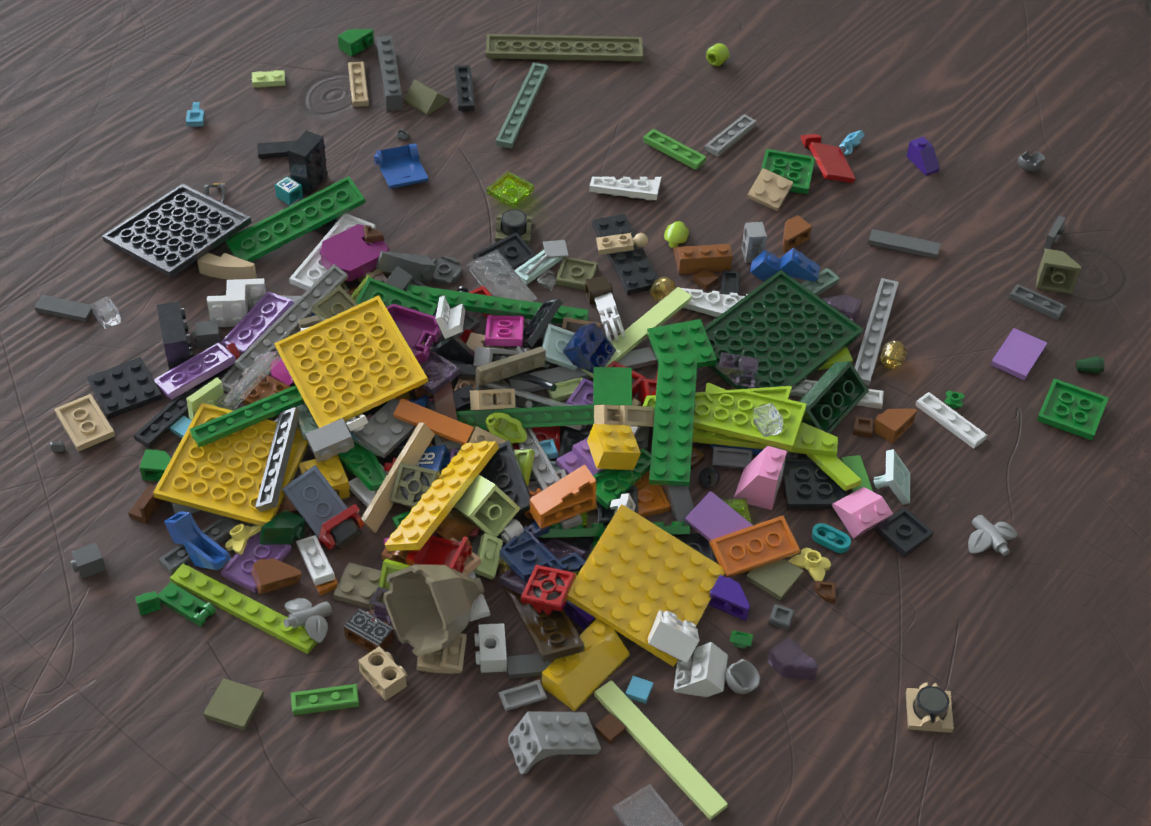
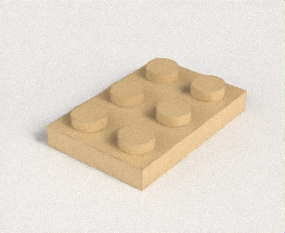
[54,394,115,452]

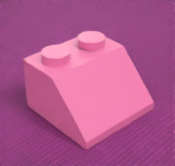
[832,487,893,539]

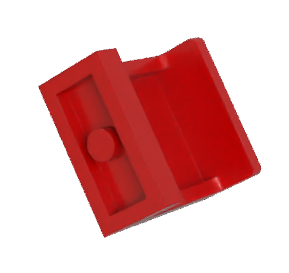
[406,535,472,573]

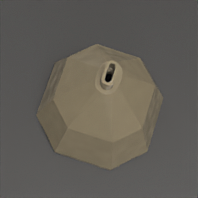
[383,565,484,656]

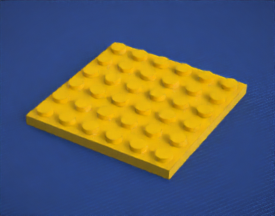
[274,296,428,428]
[153,403,309,526]
[567,504,725,666]

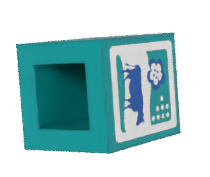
[275,176,303,206]

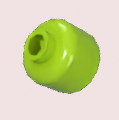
[706,43,730,66]

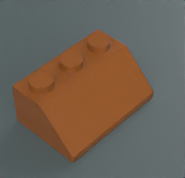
[673,244,733,275]

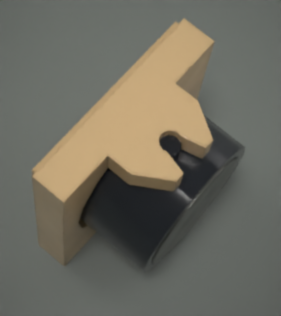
[906,682,954,733]

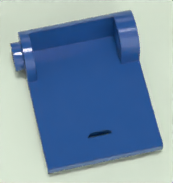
[373,143,429,189]

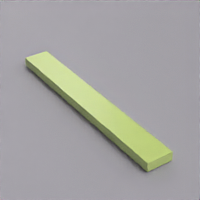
[582,287,692,378]
[594,680,728,820]

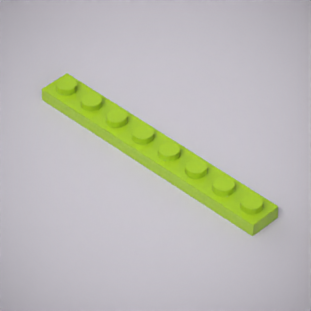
[170,564,317,654]

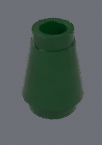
[1076,356,1105,374]

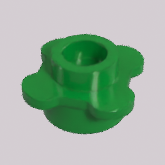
[945,391,965,409]

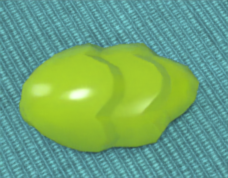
[664,221,689,248]
[486,413,527,443]

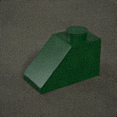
[259,510,305,545]

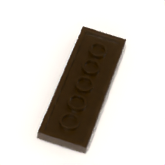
[502,577,585,662]

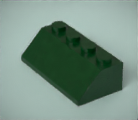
[799,361,869,434]

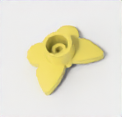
[225,524,262,555]
[789,548,831,581]

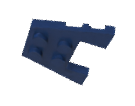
[499,519,585,581]

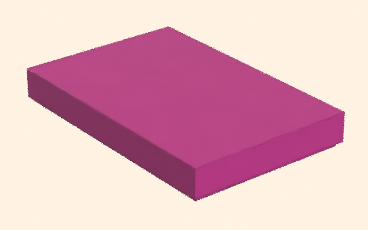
[485,315,524,346]

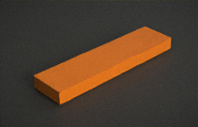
[393,398,474,445]

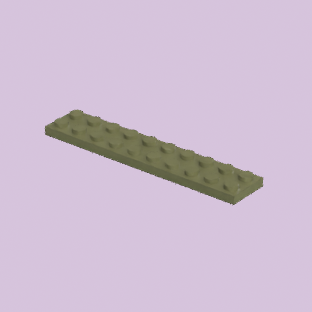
[486,34,643,62]

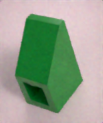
[338,29,374,57]

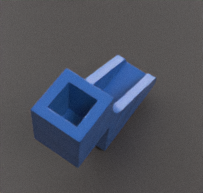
[750,248,820,282]
[164,511,231,570]

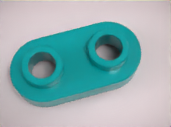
[811,523,851,553]

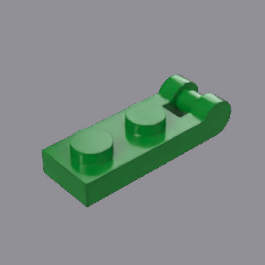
[158,582,216,626]

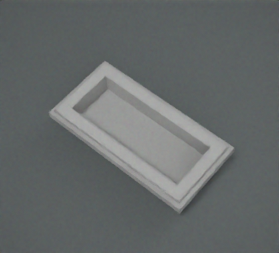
[498,680,547,711]

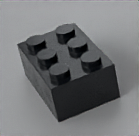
[287,131,328,196]
[156,301,194,370]

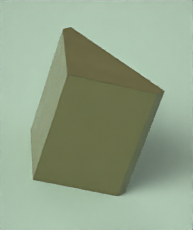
[404,79,449,116]

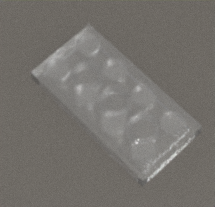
[467,250,537,302]
[216,351,281,411]

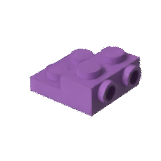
[556,438,604,475]

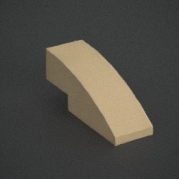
[197,253,257,280]
[594,405,655,427]

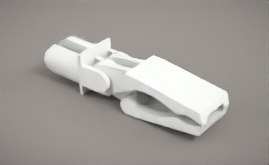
[594,292,625,342]

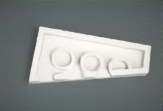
[589,177,661,200]
[681,288,748,317]

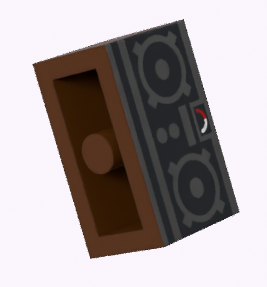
[344,608,395,652]

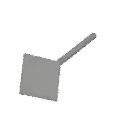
[526,240,568,275]

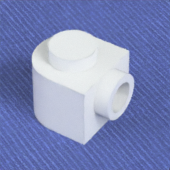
[501,518,524,544]

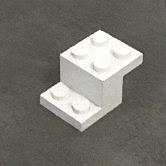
[207,278,266,327]

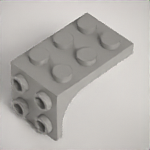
[508,712,601,774]

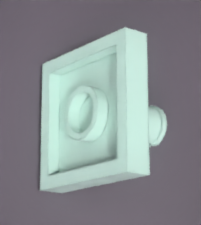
[542,324,582,370]
[874,449,910,505]

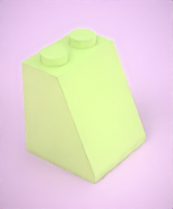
[453,475,521,538]

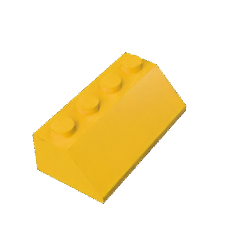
[542,619,630,711]

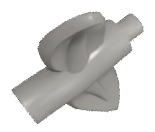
[968,515,1018,556]
[284,598,332,644]

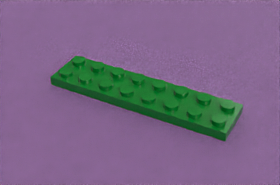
[225,176,366,262]
[649,353,698,486]

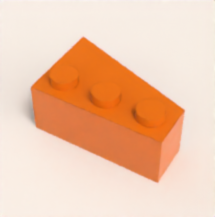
[530,464,596,529]

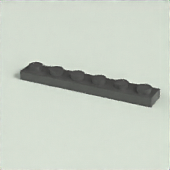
[255,407,300,512]

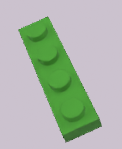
[643,129,706,170]

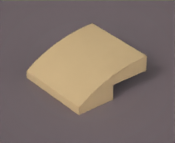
[416,633,467,674]

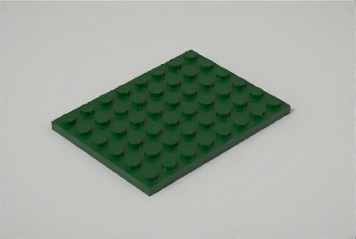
[704,270,864,390]

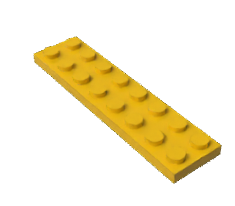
[385,441,499,551]

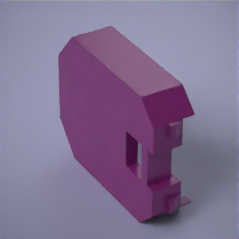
[320,224,389,281]
[386,304,442,364]

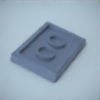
[282,465,347,537]

